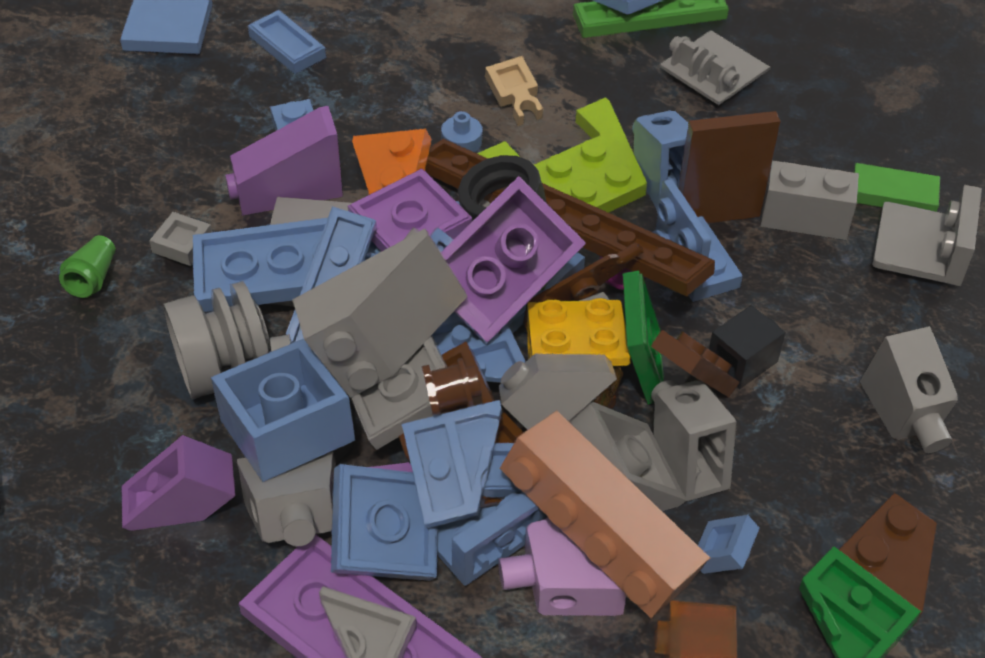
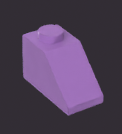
[122,435,235,531]

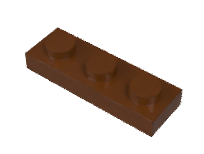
[651,330,740,397]

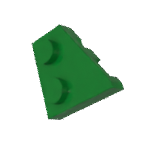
[799,546,921,658]

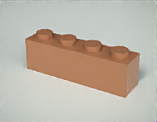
[499,411,710,619]

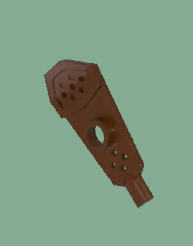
[523,242,644,330]

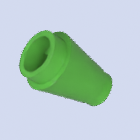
[59,235,116,298]

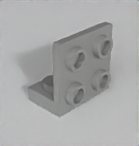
[872,185,982,286]

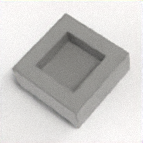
[149,212,212,266]

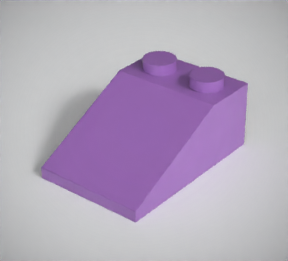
[441,176,586,343]

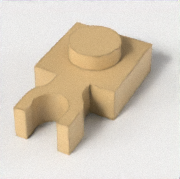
[485,56,543,126]

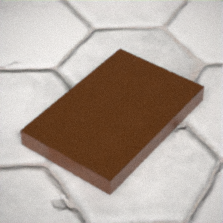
[678,111,781,223]

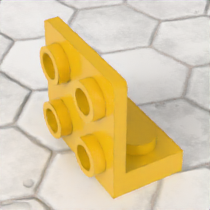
[527,298,631,366]

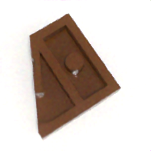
[839,493,937,627]

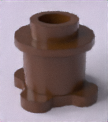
[422,358,482,416]

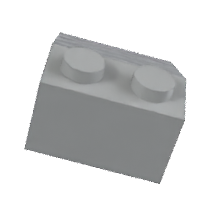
[292,228,468,398]

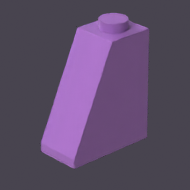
[225,106,343,215]

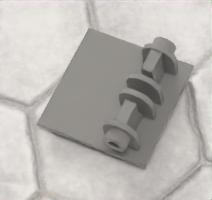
[659,30,770,105]

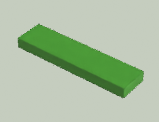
[573,0,729,38]

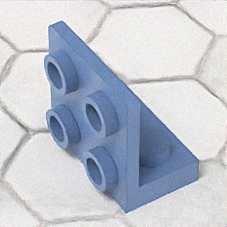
[653,179,743,302]
[437,491,547,586]

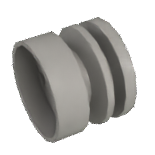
[163,281,270,400]

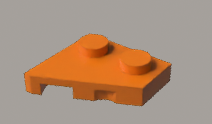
[352,129,432,194]

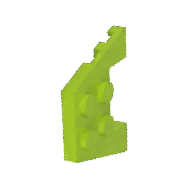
[477,97,647,213]

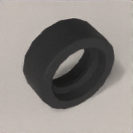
[458,155,547,220]

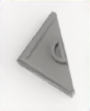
[319,586,416,658]

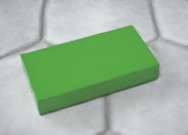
[853,163,940,212]

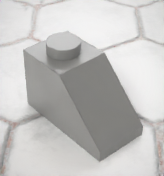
[499,354,617,430]

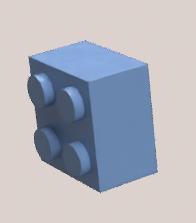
[211,339,355,482]

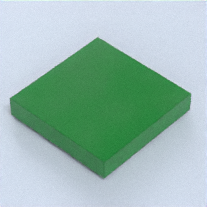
[623,270,664,404]

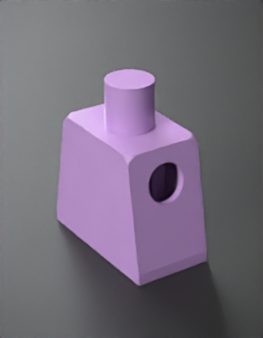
[498,518,626,616]

